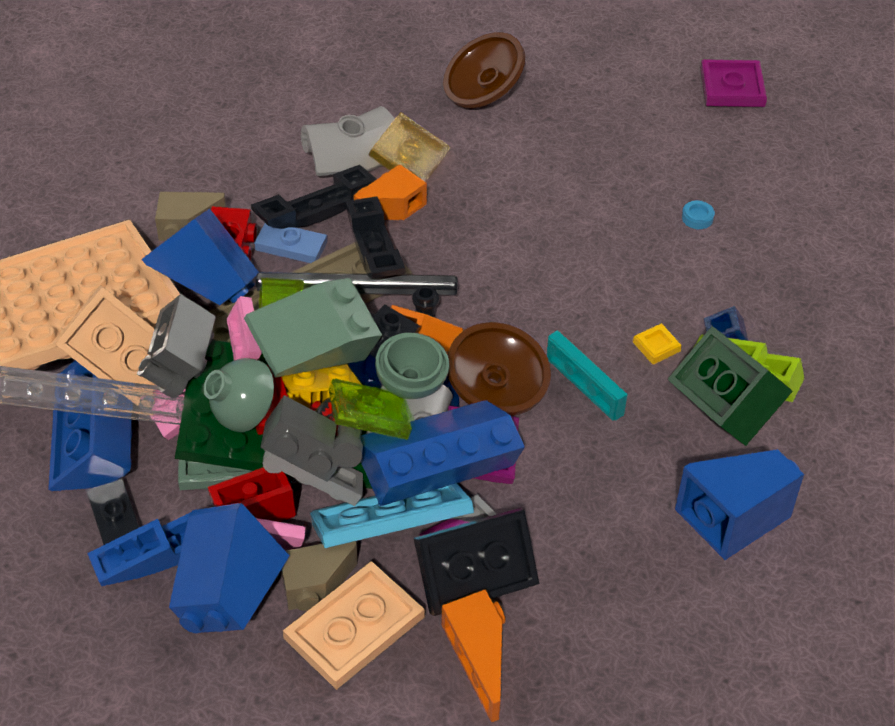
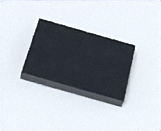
[414,508,540,616]

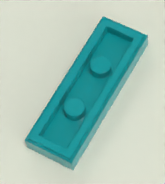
[547,330,628,421]

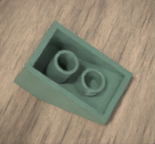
[244,278,382,377]

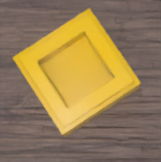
[633,323,682,364]

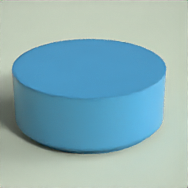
[682,200,715,229]

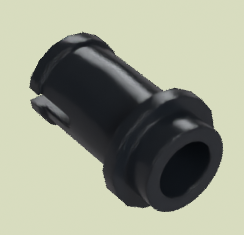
[412,285,439,318]

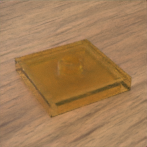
[368,112,451,182]

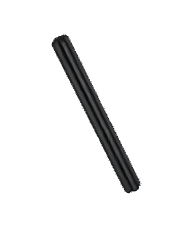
[256,272,458,295]

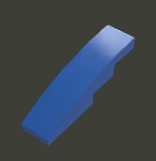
[87,509,197,586]

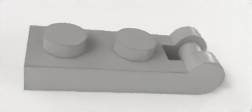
[263,450,363,506]

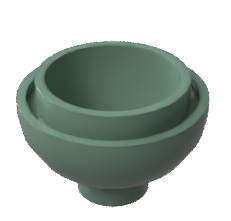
[375,333,449,400]
[204,358,274,432]

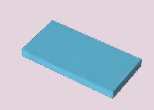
[310,483,474,548]

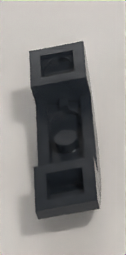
[251,164,377,228]
[346,196,406,279]

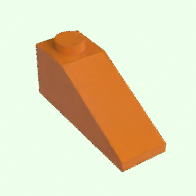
[442,589,505,723]

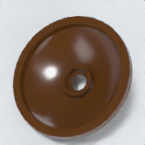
[443,32,525,108]
[447,322,551,416]

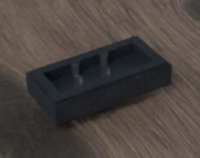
[86,479,139,545]

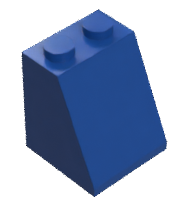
[142,208,259,305]
[675,449,804,560]
[169,503,290,634]

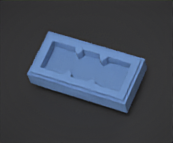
[254,223,327,263]

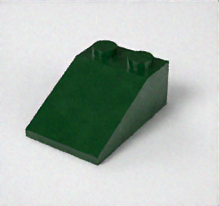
[667,326,793,446]

